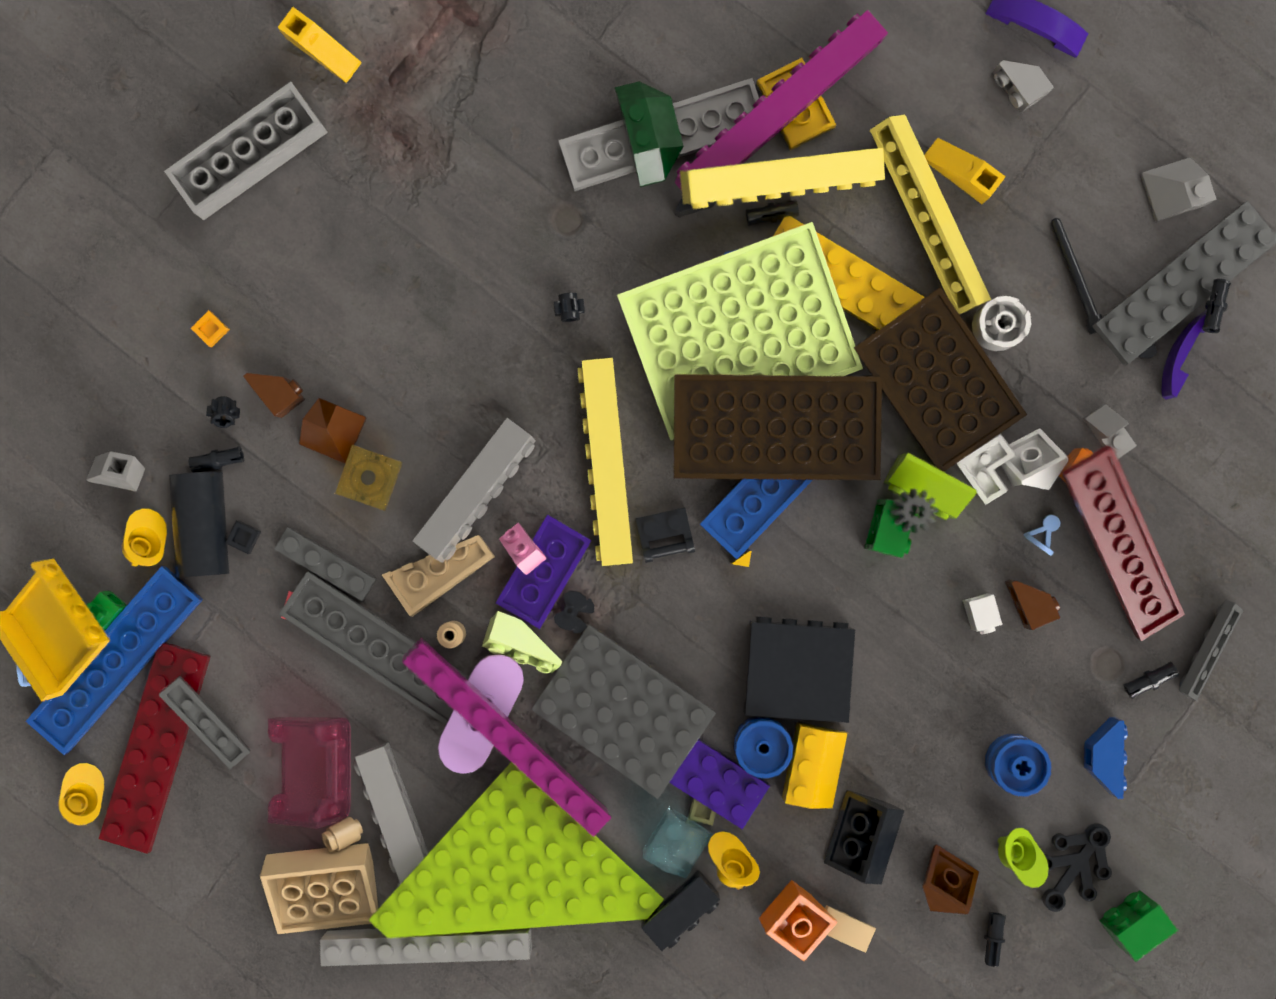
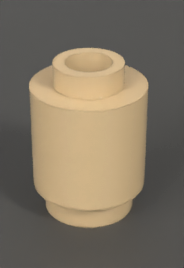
[437,621,466,648]
[322,817,363,852]

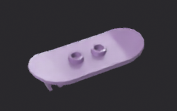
[438,654,524,774]

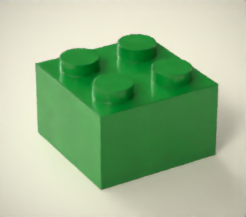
[864,499,918,558]
[1099,890,1178,962]

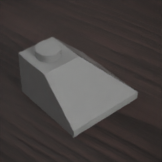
[1140,158,1216,222]

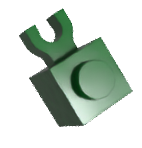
[86,590,127,631]

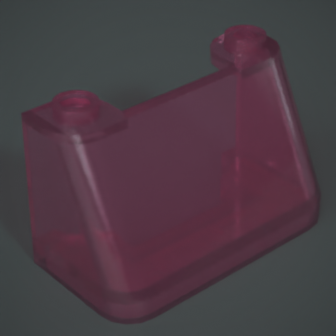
[268,717,351,829]

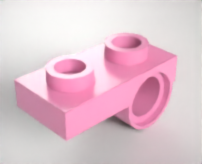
[499,523,546,575]

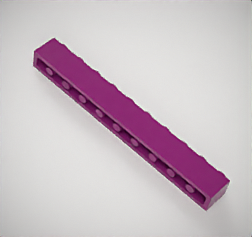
[675,10,888,191]
[403,638,611,837]

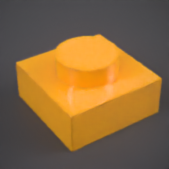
[191,310,230,347]

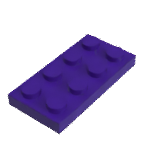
[496,515,592,629]
[669,739,770,830]

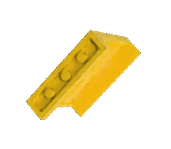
[0,558,110,701]

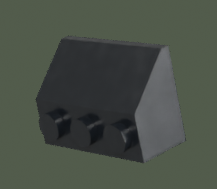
[824,790,905,884]

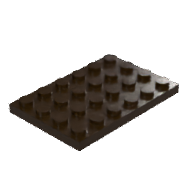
[854,287,1027,472]

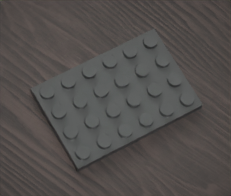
[531,625,716,799]

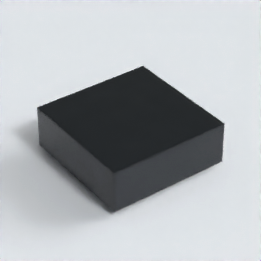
[225,520,261,554]

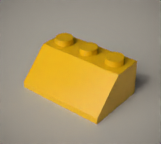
[782,722,847,809]

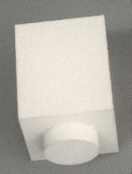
[963,593,1002,634]

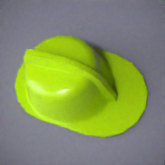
[997,828,1049,888]

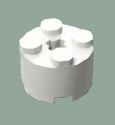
[972,296,1031,351]

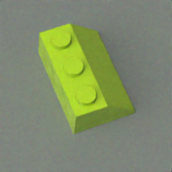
[884,453,978,520]

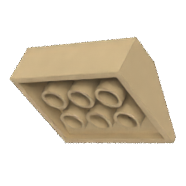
[260,843,379,934]

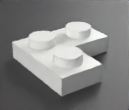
[957,433,1015,505]

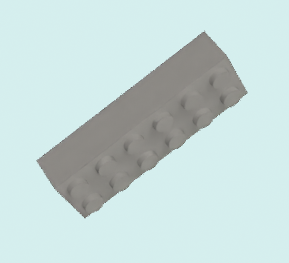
[164,82,328,220]

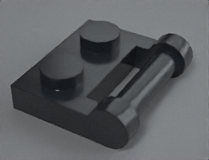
[636,507,695,563]

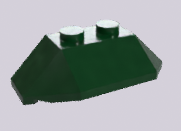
[615,81,684,187]

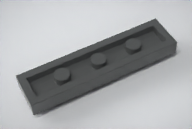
[274,527,377,601]
[1179,600,1243,701]
[159,676,251,769]

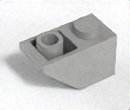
[993,60,1054,113]
[86,451,145,491]

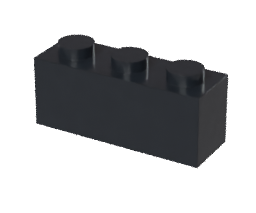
[641,870,720,951]

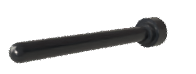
[1051,218,1102,335]

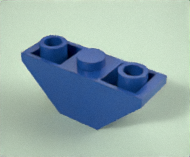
[1084,717,1128,799]

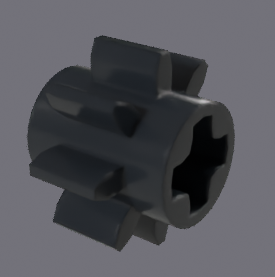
[554,293,585,322]
[206,396,240,428]

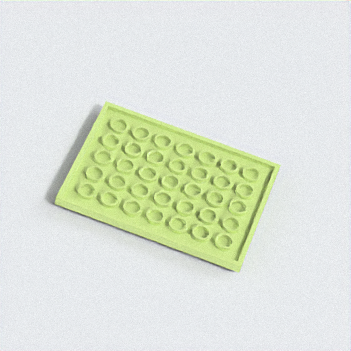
[617,222,863,440]

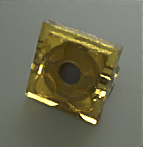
[335,445,403,511]

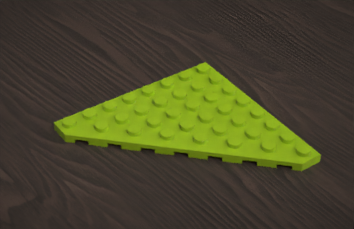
[369,762,664,938]

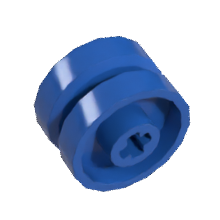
[733,716,793,778]
[985,734,1051,796]

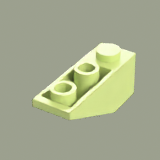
[482,611,562,673]

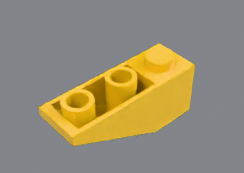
[278,7,361,83]
[924,138,1006,204]

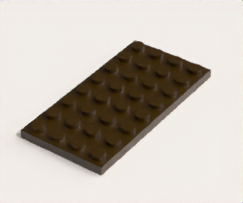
[673,374,882,480]

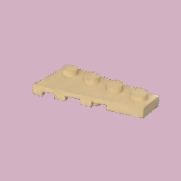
[382,535,495,617]

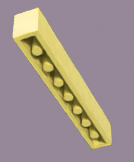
[870,115,991,314]
[680,148,885,209]
[578,358,633,566]

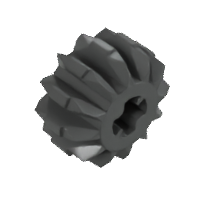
[891,489,938,534]

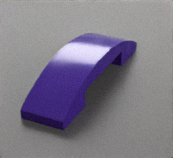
[985,0,1088,58]
[1161,310,1207,399]

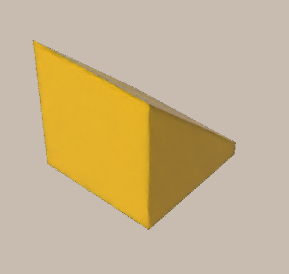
[730,551,752,567]

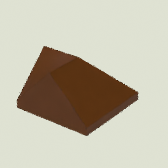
[299,398,367,464]
[922,844,979,914]

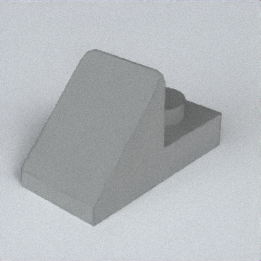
[1084,404,1137,459]

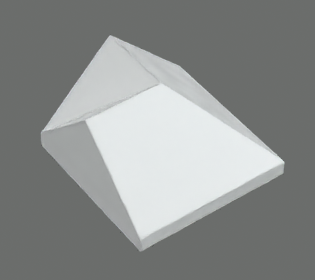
[1001,428,1069,490]

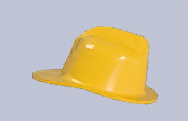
[122,509,167,567]
[58,763,104,825]
[708,831,760,890]

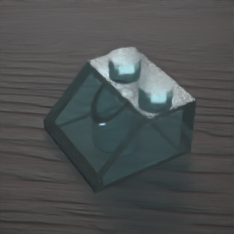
[643,807,713,878]

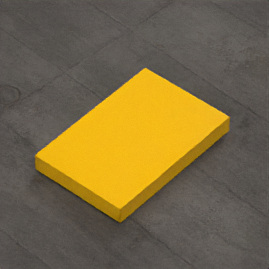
[756,58,836,150]

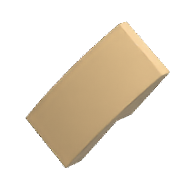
[825,905,876,952]

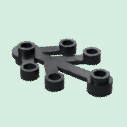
[1042,823,1112,912]

